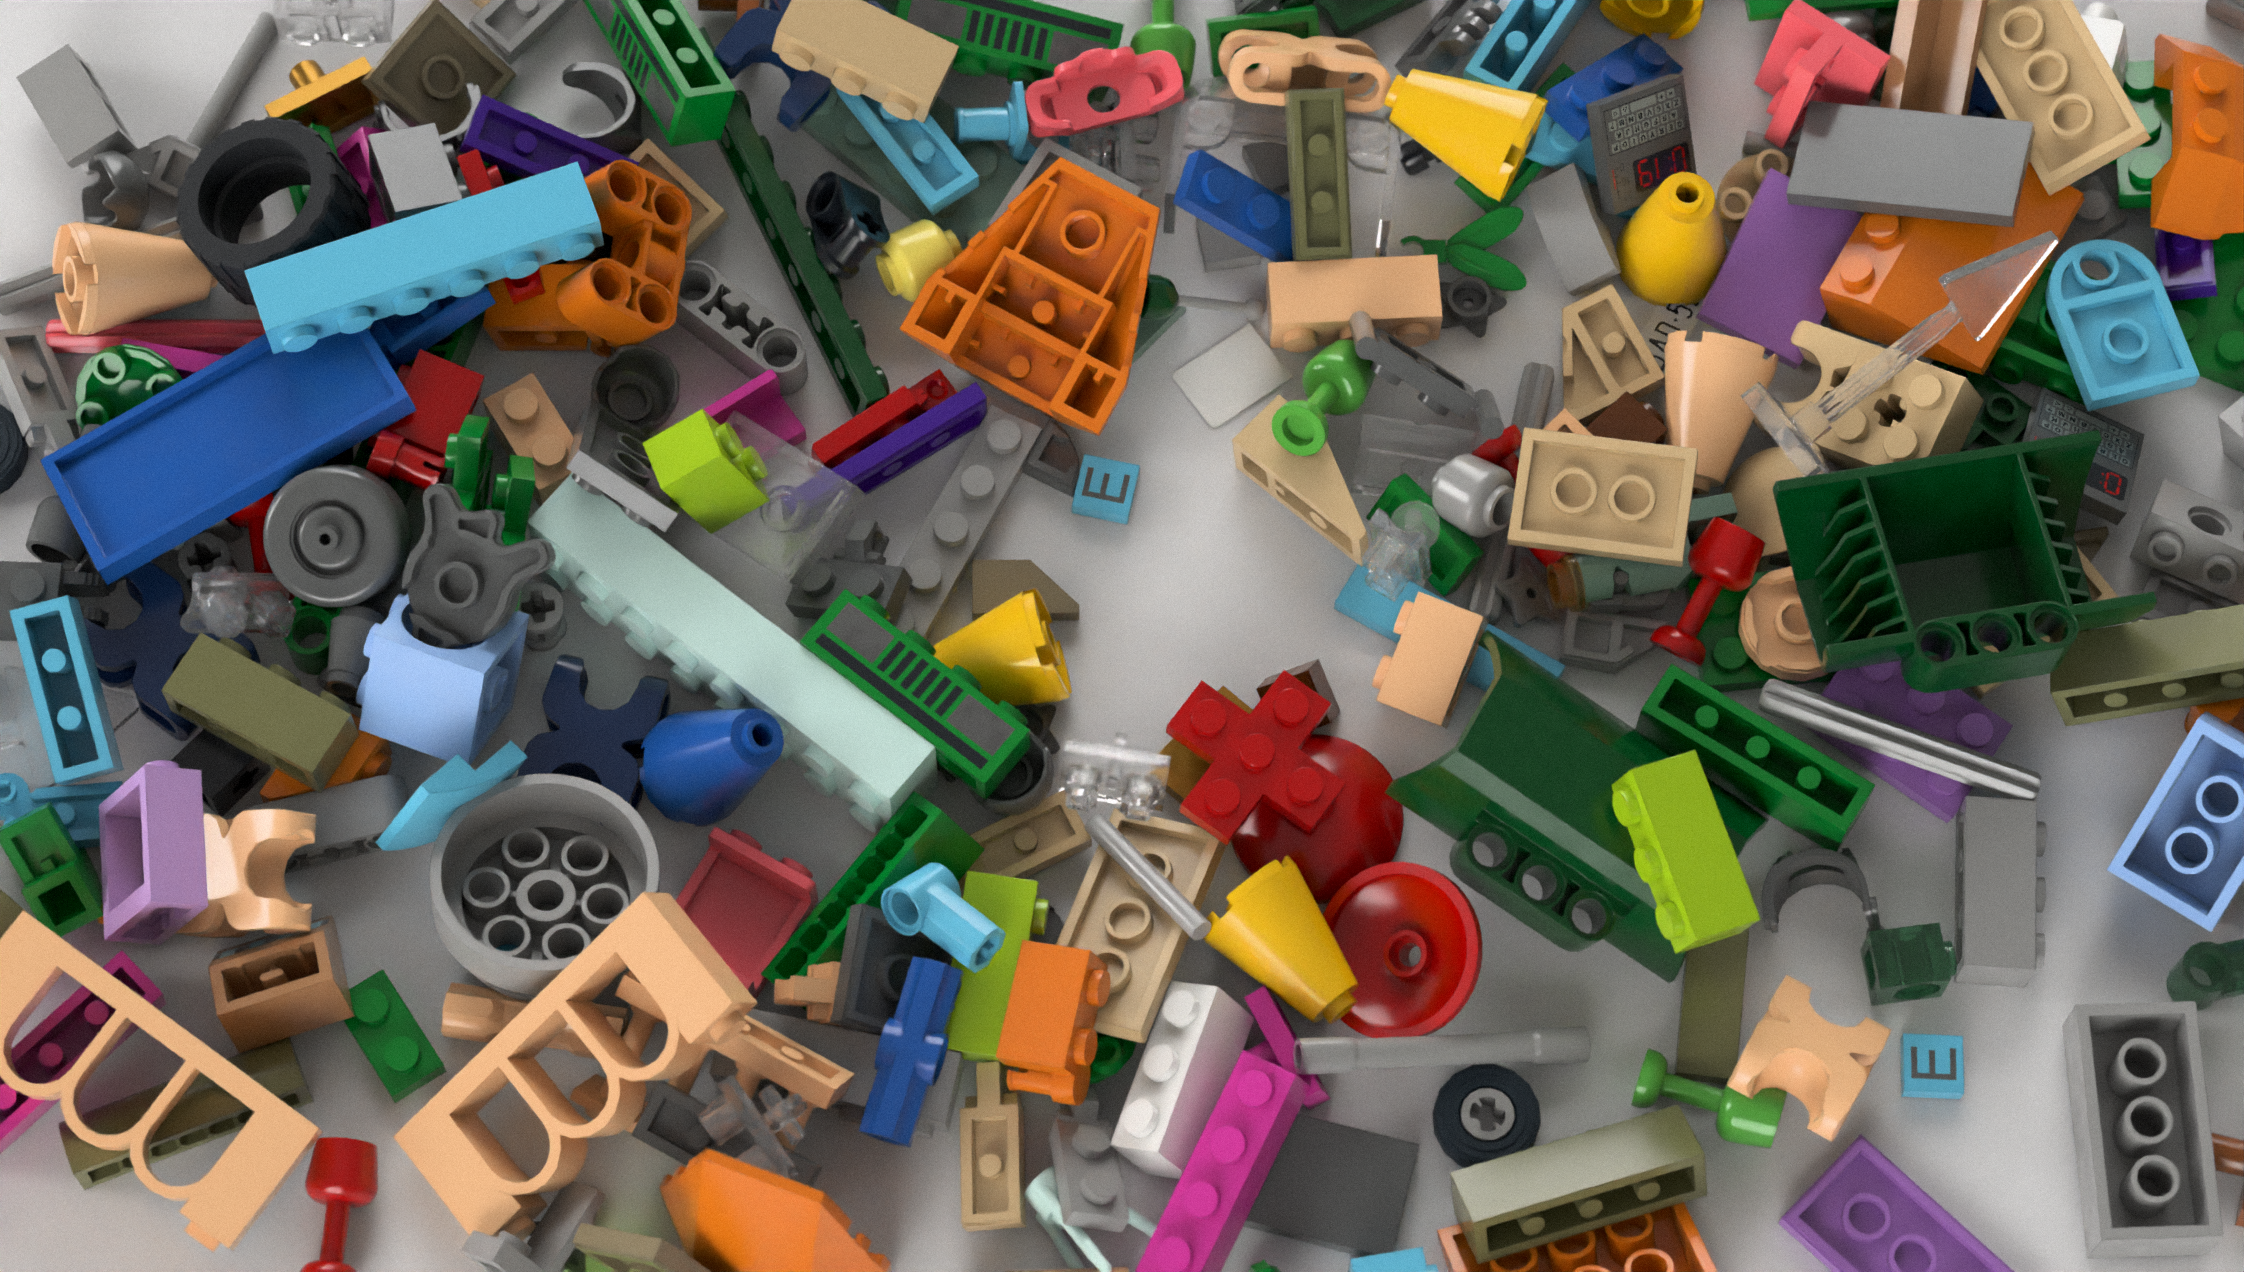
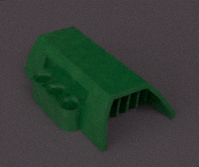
[1772,430,2157,693]
[1384,630,1769,983]

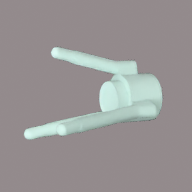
[1024,1166,1157,1272]

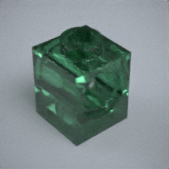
[1860,923,1957,1006]

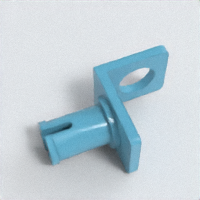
[953,81,1073,165]

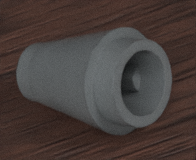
[325,605,386,697]

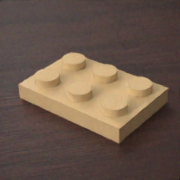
[1507,427,1698,567]

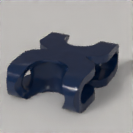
[714,0,892,132]
[84,561,261,741]
[517,654,671,826]

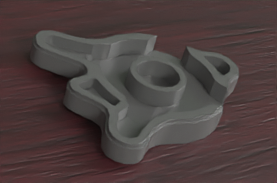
[402,484,556,650]

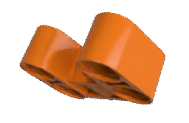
[556,159,692,347]

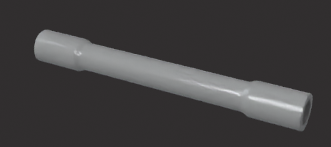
[1293,1026,1591,1075]

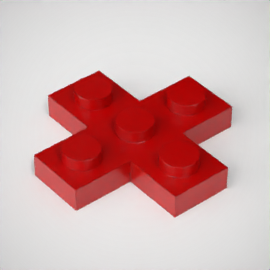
[1166,670,1346,846]

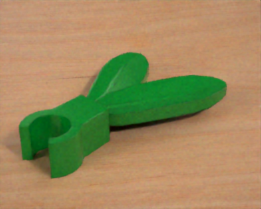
[1400,206,1527,291]

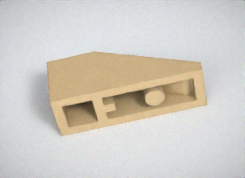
[1232,395,1370,567]

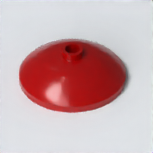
[1230,734,1404,904]
[1323,862,1483,1038]

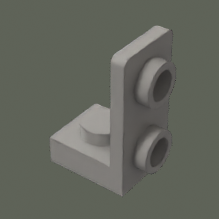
[460,1181,605,1272]

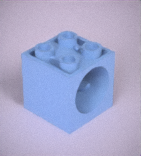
[356,593,530,765]

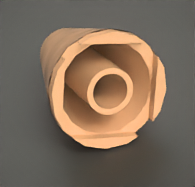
[52,221,218,336]
[1664,331,1779,495]

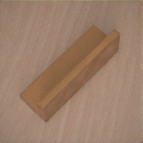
[1880,0,1988,116]

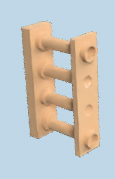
[569,970,855,1151]

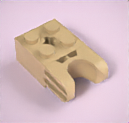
[1753,320,1984,469]

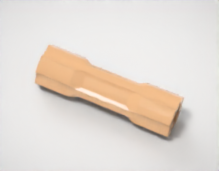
[441,982,629,1059]

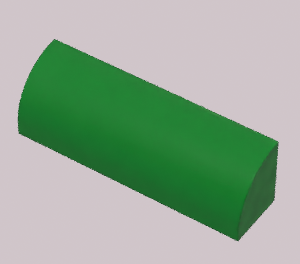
[761,791,985,1027]

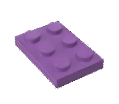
[1806,661,2013,823]

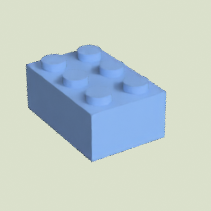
[2107,711,2244,932]

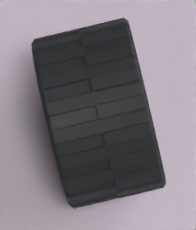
[175,117,371,308]

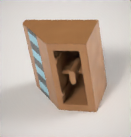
[208,915,354,1053]

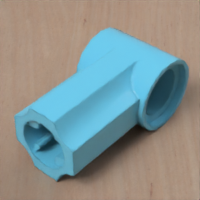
[881,862,1006,973]

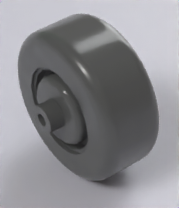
[263,464,411,608]

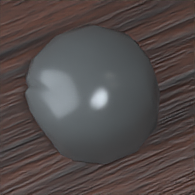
[81,151,150,231]
[590,345,680,434]
[968,731,1054,815]

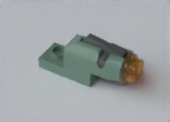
[1547,492,1738,614]

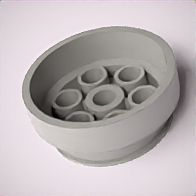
[429,774,660,1002]

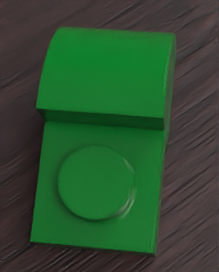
[0,801,103,937]

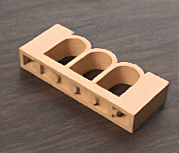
[393,892,758,1241]
[0,910,323,1252]

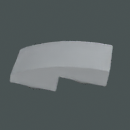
[1526,163,1621,296]

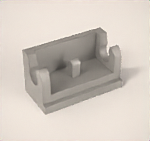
[16,44,138,175]

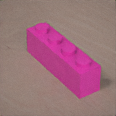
[0,950,166,1154]
[1135,1050,1311,1272]

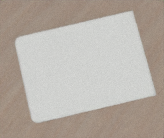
[1172,323,1293,428]

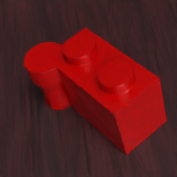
[366,349,485,490]

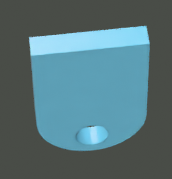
[2045,239,2200,411]

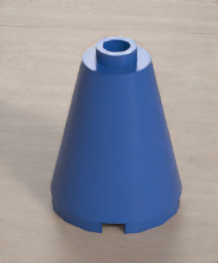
[639,709,784,827]

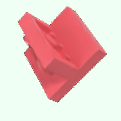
[1754,0,1891,149]

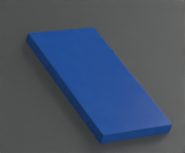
[40,328,417,585]

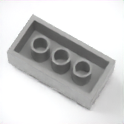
[2062,1001,2223,1258]

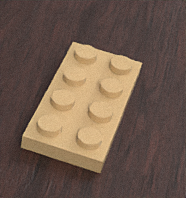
[1976,0,2151,196]
[1056,808,1226,1044]

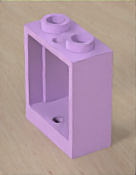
[99,760,208,945]

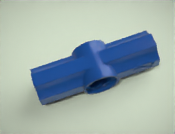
[859,956,964,1148]

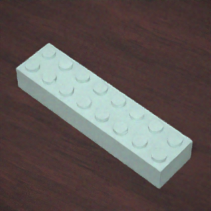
[527,473,938,832]

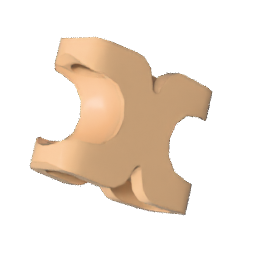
[1217,29,1392,113]
[175,809,316,938]
[1726,975,1891,1142]

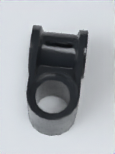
[805,171,890,280]

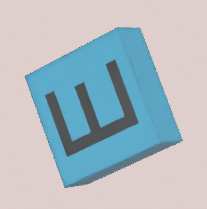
[1072,454,1140,525]
[1900,1033,1964,1099]

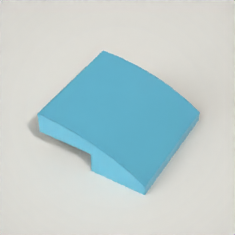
[375,741,528,851]

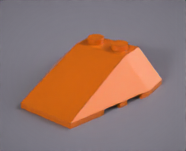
[2151,34,2244,240]
[900,157,1161,436]
[659,1149,892,1272]

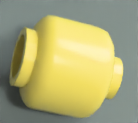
[875,219,963,302]

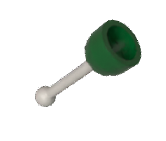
[1141,274,1265,321]

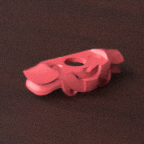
[1024,47,1185,137]

